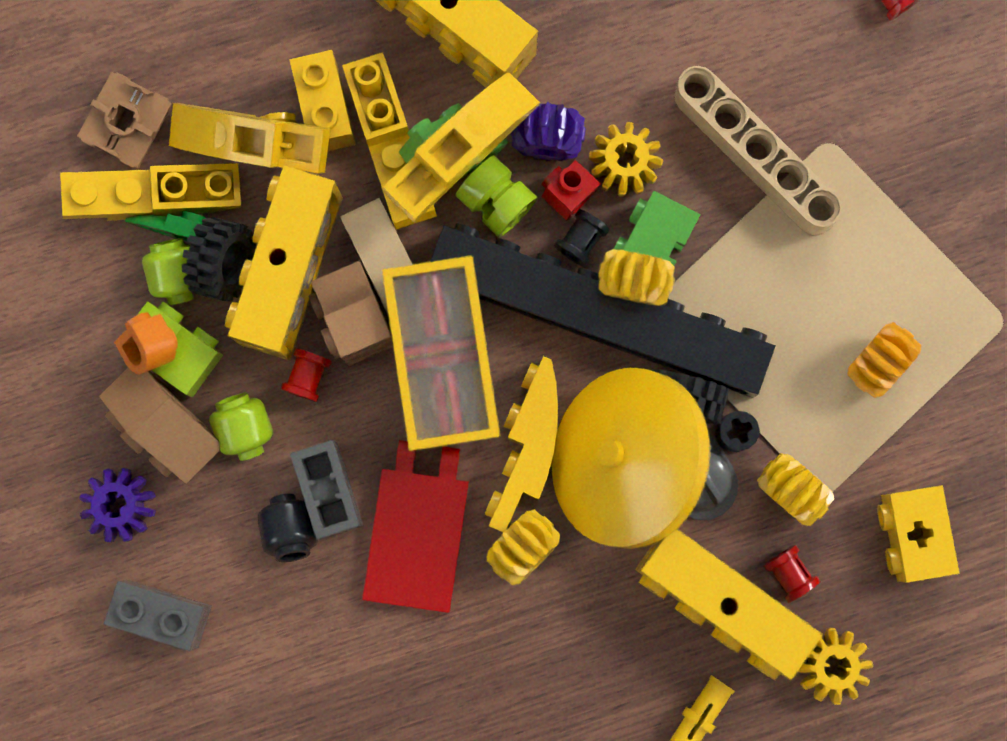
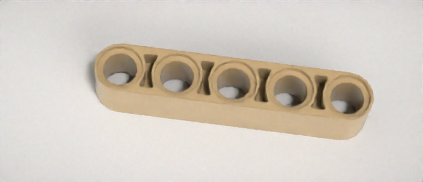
[674,66,842,235]
[340,198,413,315]

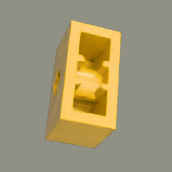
[289,50,356,151]
[877,485,960,583]

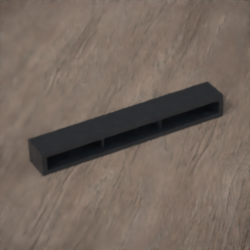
[430,223,776,398]

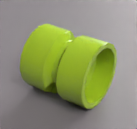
[455,155,538,238]

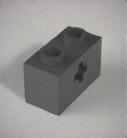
[290,440,364,540]
[104,580,212,651]

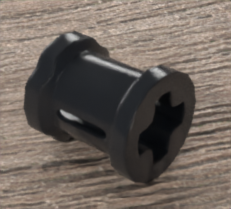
[554,209,610,267]
[715,411,760,453]

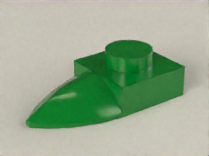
[125,211,206,242]

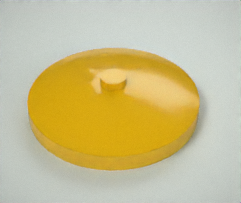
[552,368,710,549]

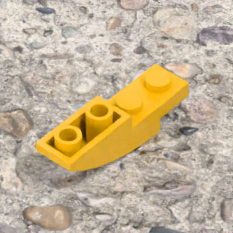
[342,52,437,230]
[382,72,540,223]
[169,103,330,174]
[60,163,241,221]
[484,356,558,533]

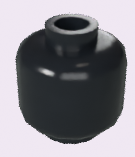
[258,494,318,562]

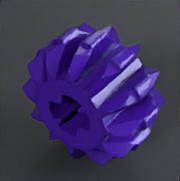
[511,102,586,162]
[79,468,156,542]

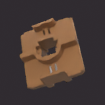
[77,72,173,169]

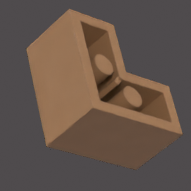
[308,261,394,366]
[99,368,220,484]

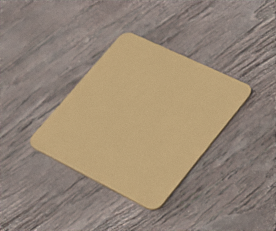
[668,143,1003,491]

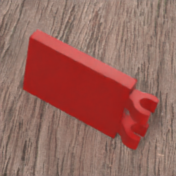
[362,440,469,613]

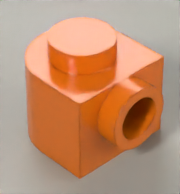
[114,312,178,374]

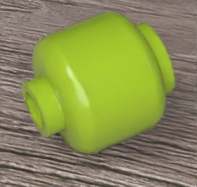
[142,238,194,305]
[209,392,273,461]

